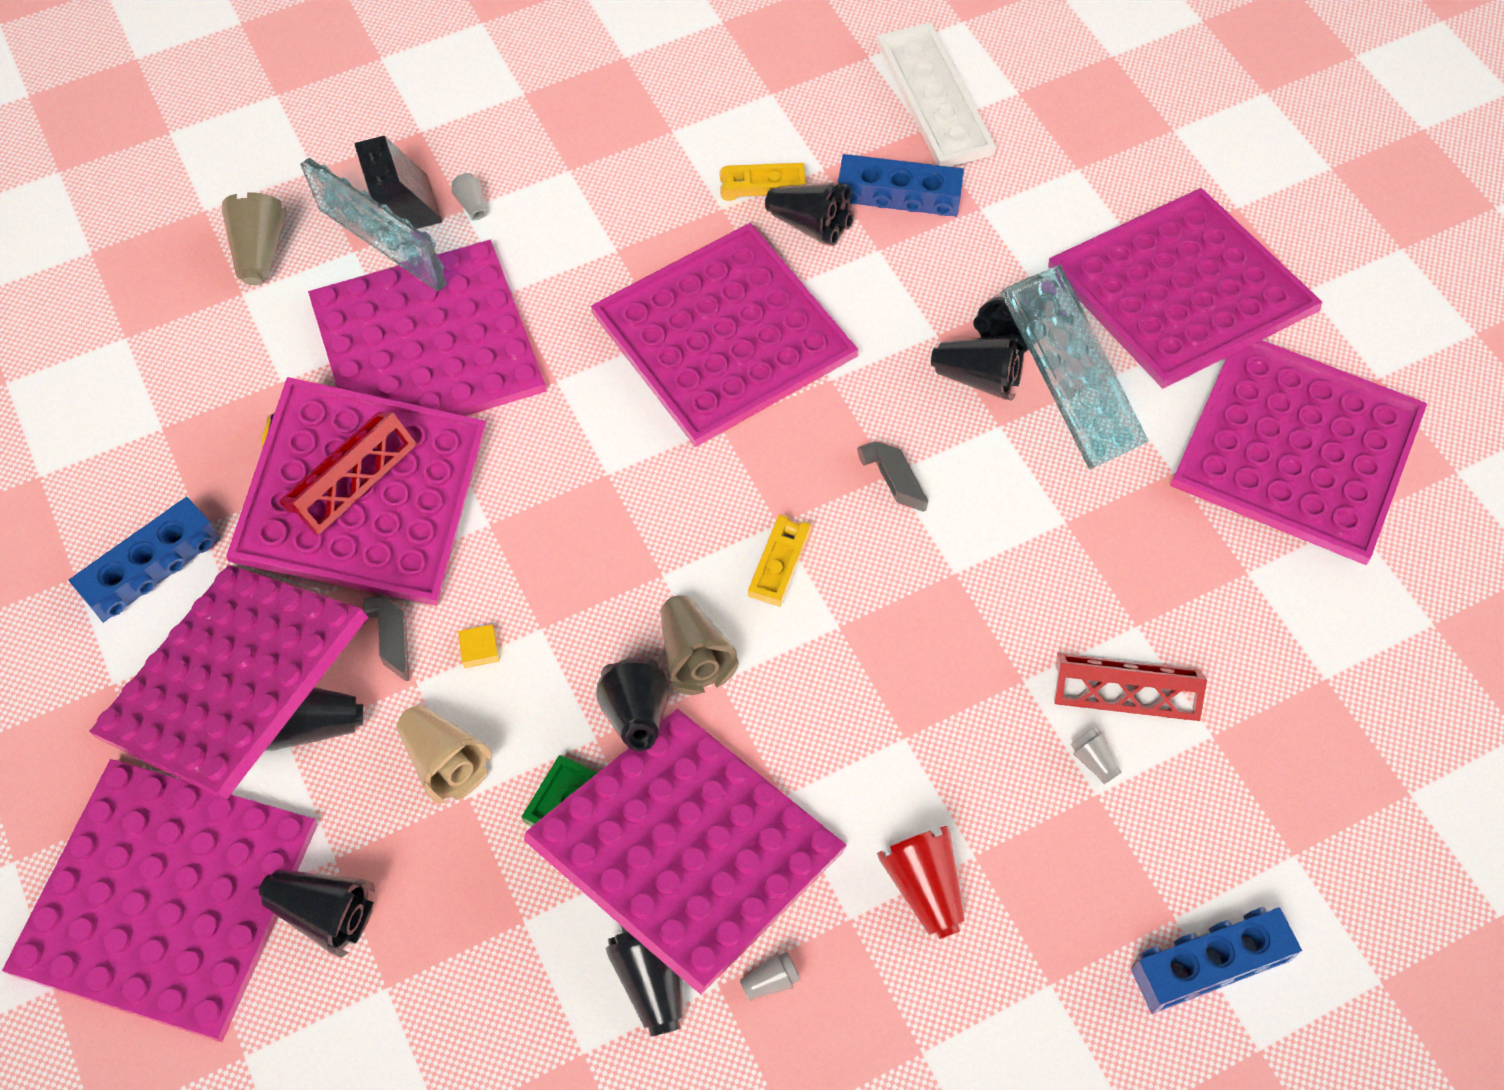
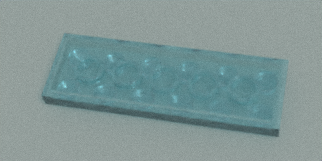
[300,157,447,292]
[1000,265,1149,470]

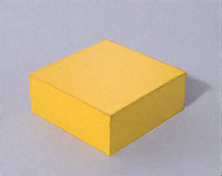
[458,624,500,668]

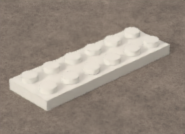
[876,22,996,167]

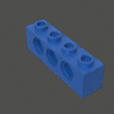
[838,154,964,217]
[68,496,220,623]
[1131,907,1303,1014]

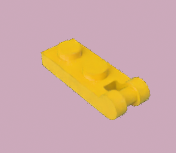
[719,162,806,201]
[748,514,812,607]

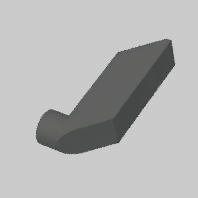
[857,442,928,512]
[363,596,409,681]

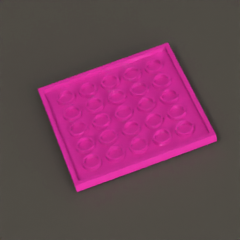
[1048,187,1323,389]
[591,223,858,447]
[308,239,547,416]
[1170,340,1428,566]
[226,377,486,606]
[88,565,368,800]
[524,708,847,995]
[2,759,318,1043]

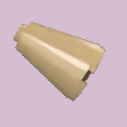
[397,705,492,804]

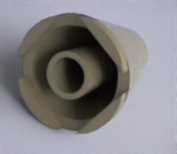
[221,192,287,285]
[660,595,739,695]

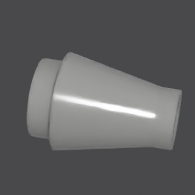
[451,173,488,221]
[1070,728,1122,785]
[740,951,801,1001]

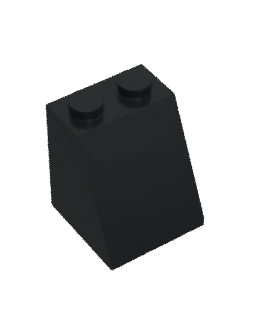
[354,135,442,238]

